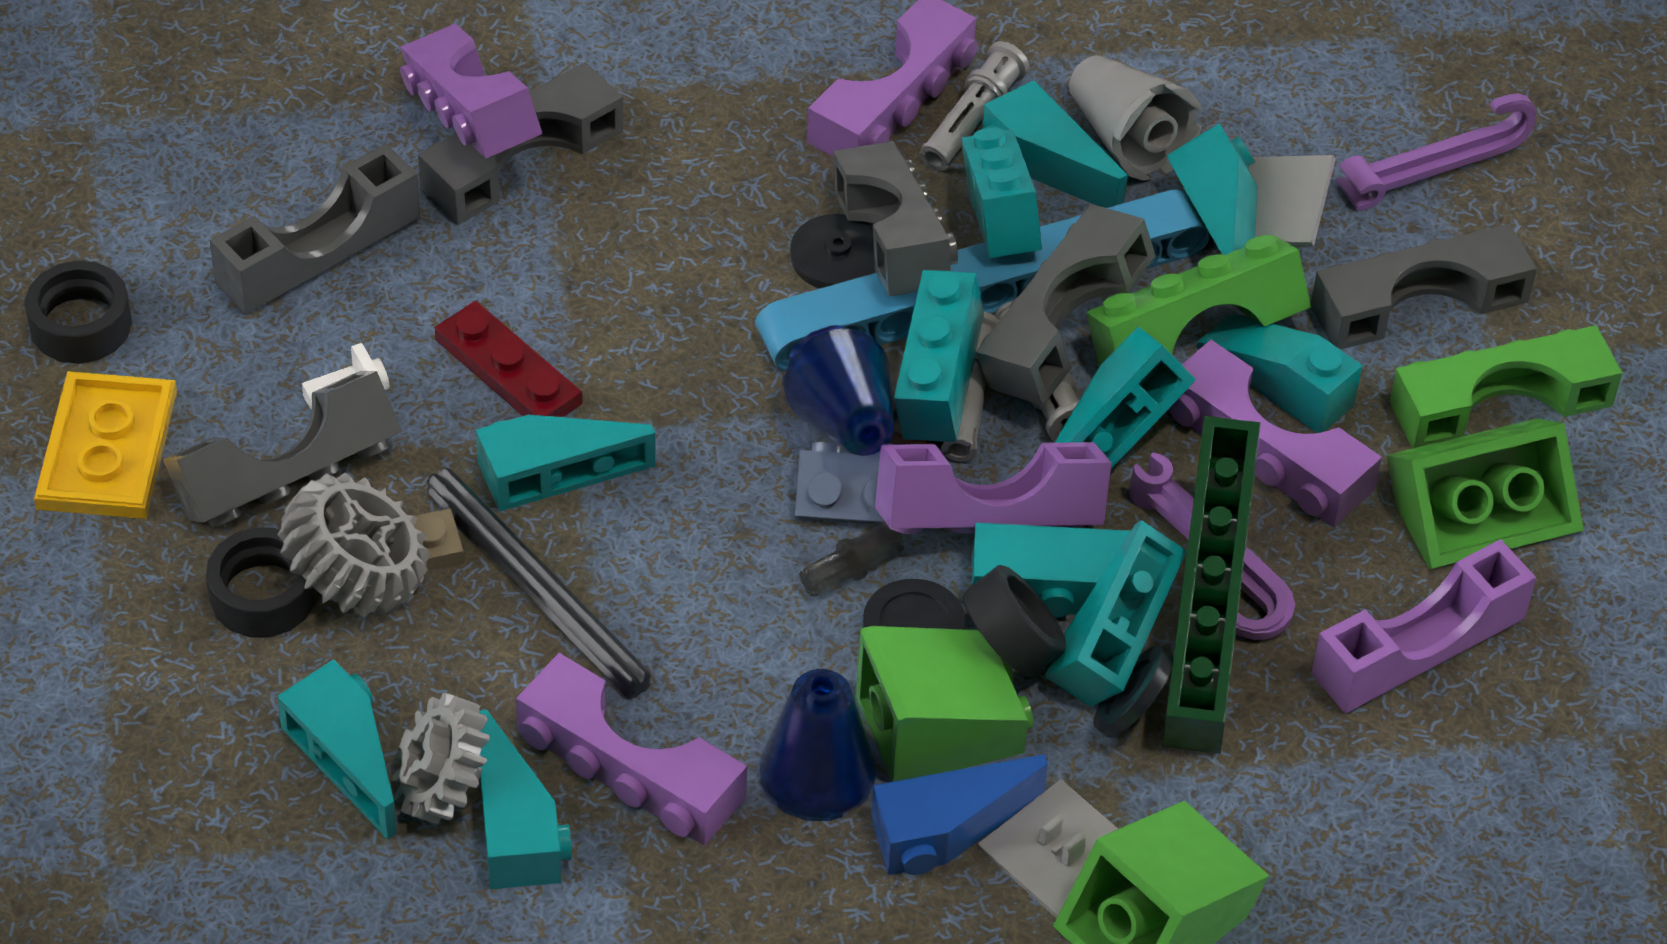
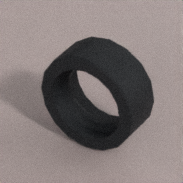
[24,260,132,364]
[206,527,317,637]
[963,565,1066,677]

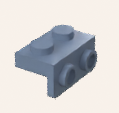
[795,442,887,525]

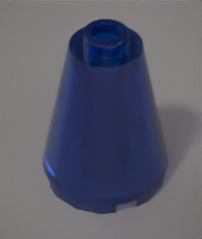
[782,325,894,456]
[760,669,876,821]

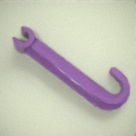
[1336,93,1536,211]
[1129,453,1295,640]

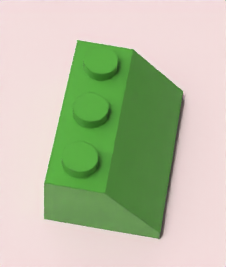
[1386,418,1584,569]

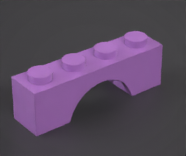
[807,0,978,156]
[400,23,542,159]
[1167,340,1382,527]
[875,442,1112,534]
[1311,539,1536,714]
[516,653,747,845]

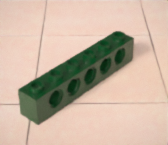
[1163,416,1261,754]

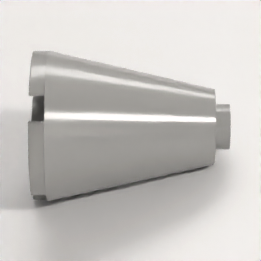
[1069,55,1202,181]

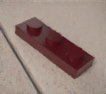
[434,300,583,417]

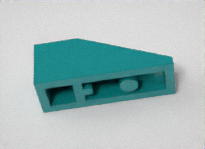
[982,80,1128,208]
[1166,123,1258,255]
[1196,313,1363,433]
[1054,327,1197,468]
[476,415,656,512]
[1045,520,1187,707]
[277,659,397,840]
[479,710,572,889]

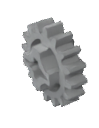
[392,693,490,824]

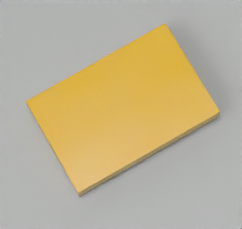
[34,371,177,519]

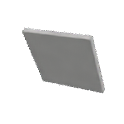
[1214,155,1336,247]
[977,779,1118,918]

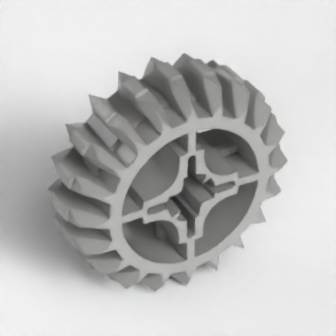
[278,473,430,617]

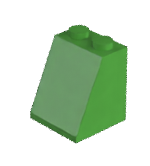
[856,626,1033,782]
[1053,800,1269,944]

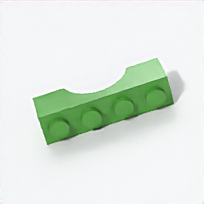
[1086,235,1311,367]
[1389,325,1622,449]

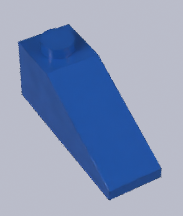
[871,754,1048,875]

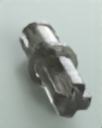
[799,521,904,597]

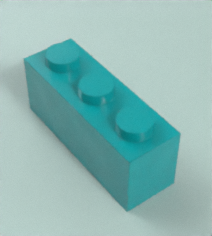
[961,127,1042,258]
[894,270,984,442]
[971,522,1131,617]

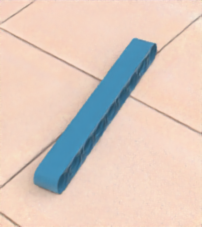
[755,189,1210,372]

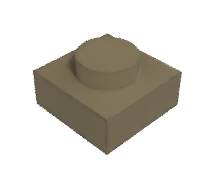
[414,508,464,572]

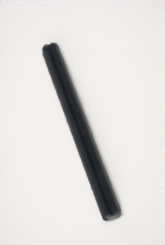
[427,468,651,698]

